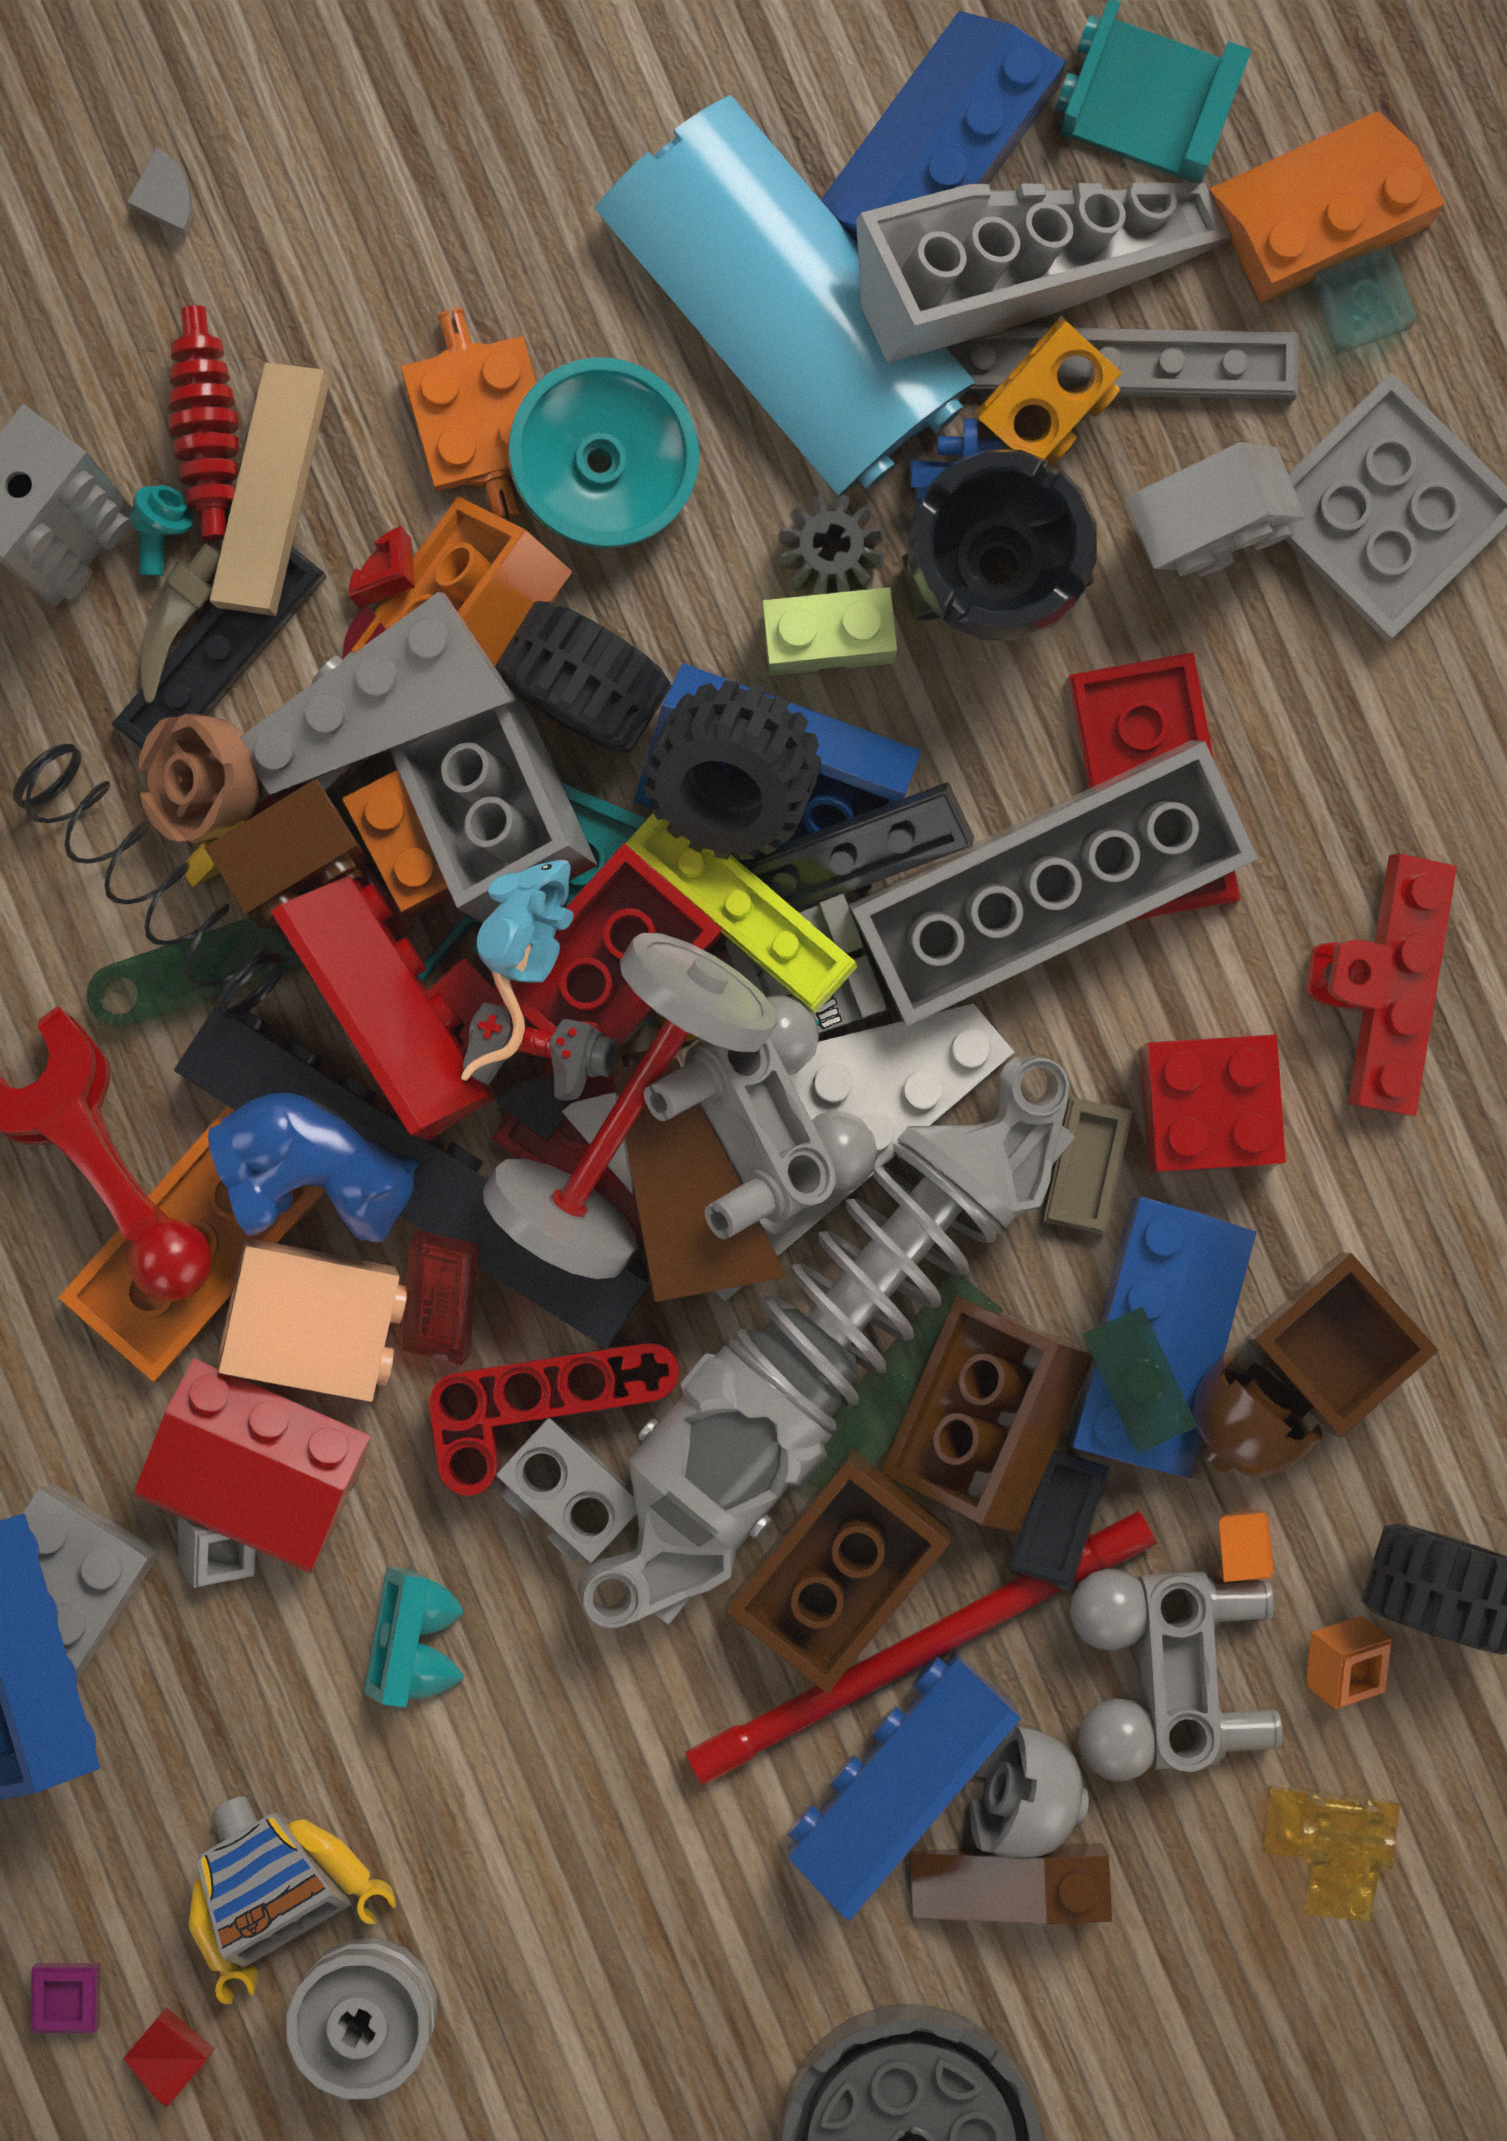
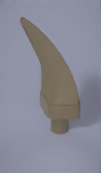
[141,542,221,703]

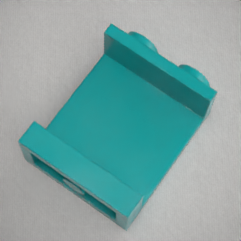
[1055,0,1252,183]

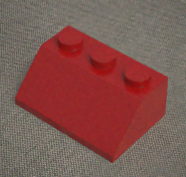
[134,1358,371,1574]

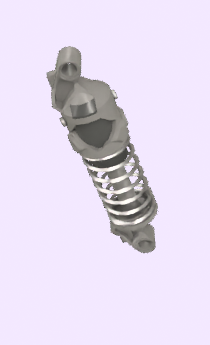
[578,1054,1075,1628]

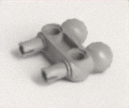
[644,996,878,1239]
[1070,1569,1282,1782]

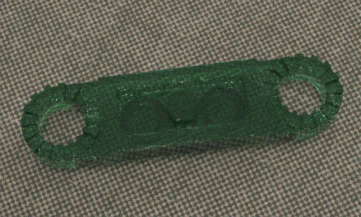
[87,917,305,1028]

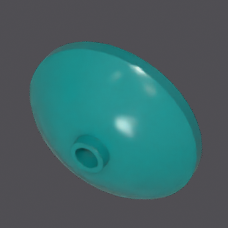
[508,357,699,549]

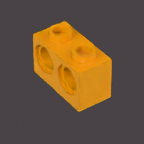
[975,316,1122,465]

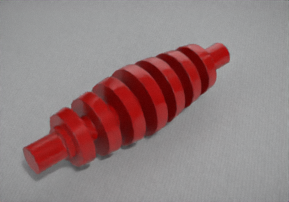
[168,305,239,541]

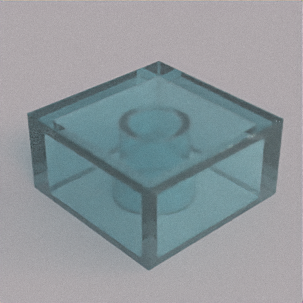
[1310,246,1417,355]

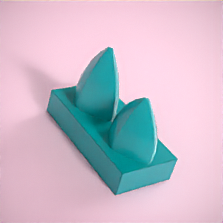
[363,1566,464,1708]

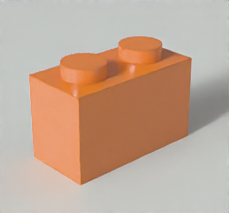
[342,769,452,919]

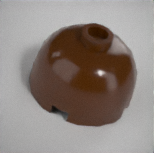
[1192,1351,1322,1478]

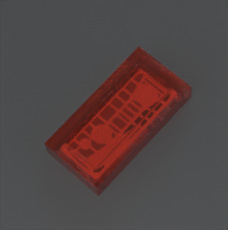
[403,1230,478,1365]

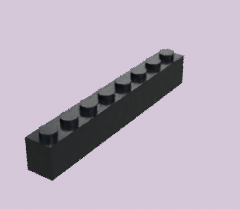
[173,1006,649,1349]

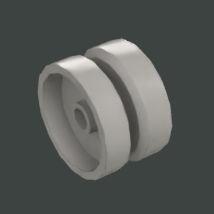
[286,1938,437,2099]

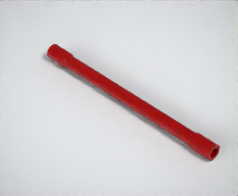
[685,1510,1157,1786]

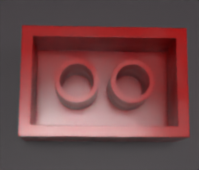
[493,843,723,1079]

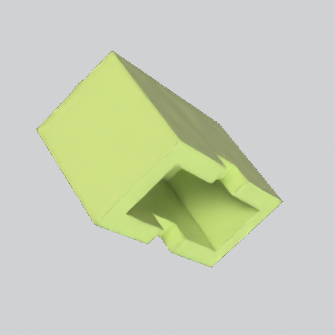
[763,587,897,676]

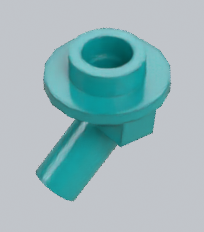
[128,485,194,576]

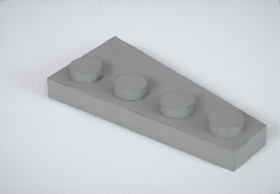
[239,592,517,795]

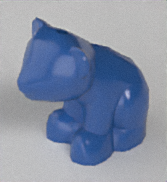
[208,1093,418,1242]

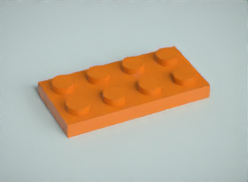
[58,1106,326,1383]

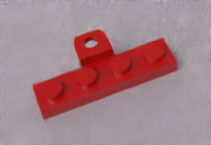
[1305,853,1457,1116]

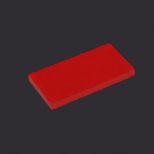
[1068,652,1240,922]

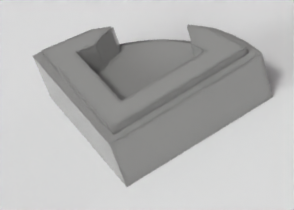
[128,147,193,236]

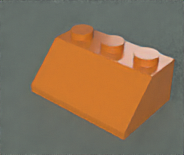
[1209,111,1445,304]
[351,496,572,667]

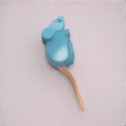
[461,860,574,1080]

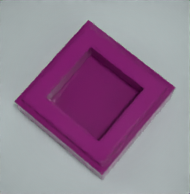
[31,1963,100,2033]

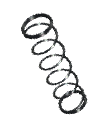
[13,744,285,1018]

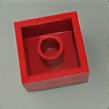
[1140,1034,1286,1173]

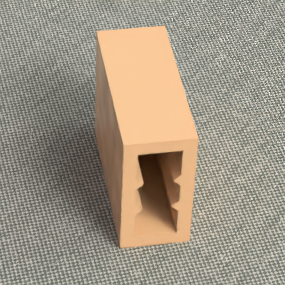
[217,1237,407,1402]

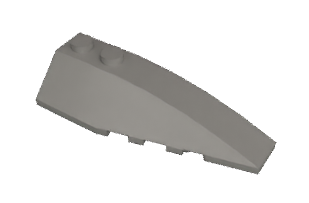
[856,183,1232,363]

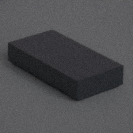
[1009,1450,1110,1592]

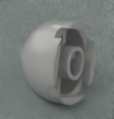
[970,1726,1089,1860]

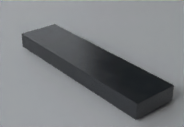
[111,546,327,749]
[739,782,975,911]

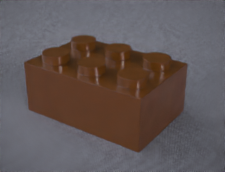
[725,1448,951,1694]

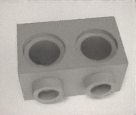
[496,1417,637,1563]

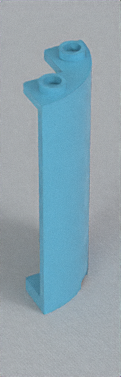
[594,95,975,496]

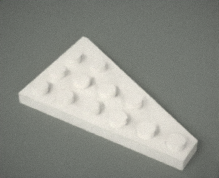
[562,1004,1014,1302]

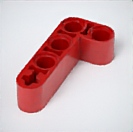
[429,1342,680,1496]

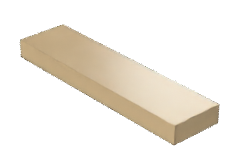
[209,362,330,616]

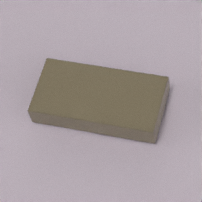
[1042,1097,1133,1235]

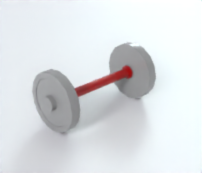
[483,933,778,1279]

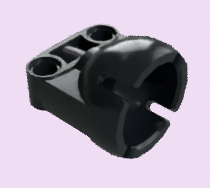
[901,450,1097,640]

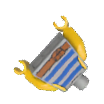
[188,1796,396,2004]

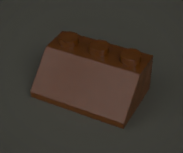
[881,1296,1094,1533]

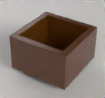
[204,779,371,931]
[1245,1253,1439,1438]

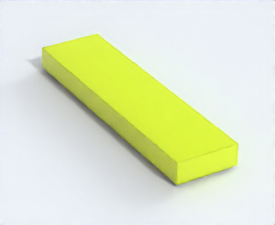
[626,813,858,1014]

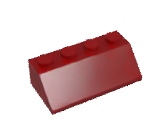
[271,875,495,1140]

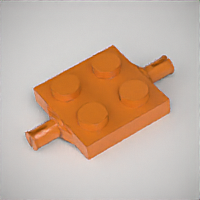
[401,308,536,519]

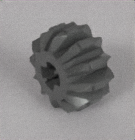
[778,495,884,595]

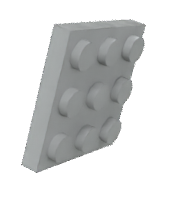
[1284,372,1507,643]

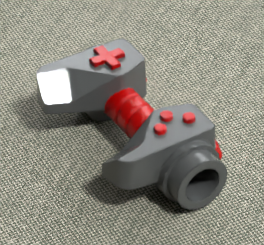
[463,1003,618,1100]

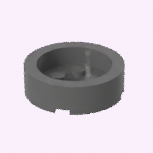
[781,2004,1043,2141]

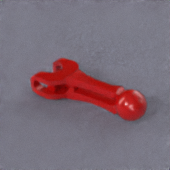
[0,1006,212,1302]

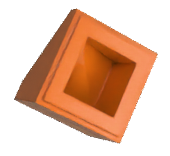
[1217,1508,1274,1582]
[1306,1617,1392,1709]

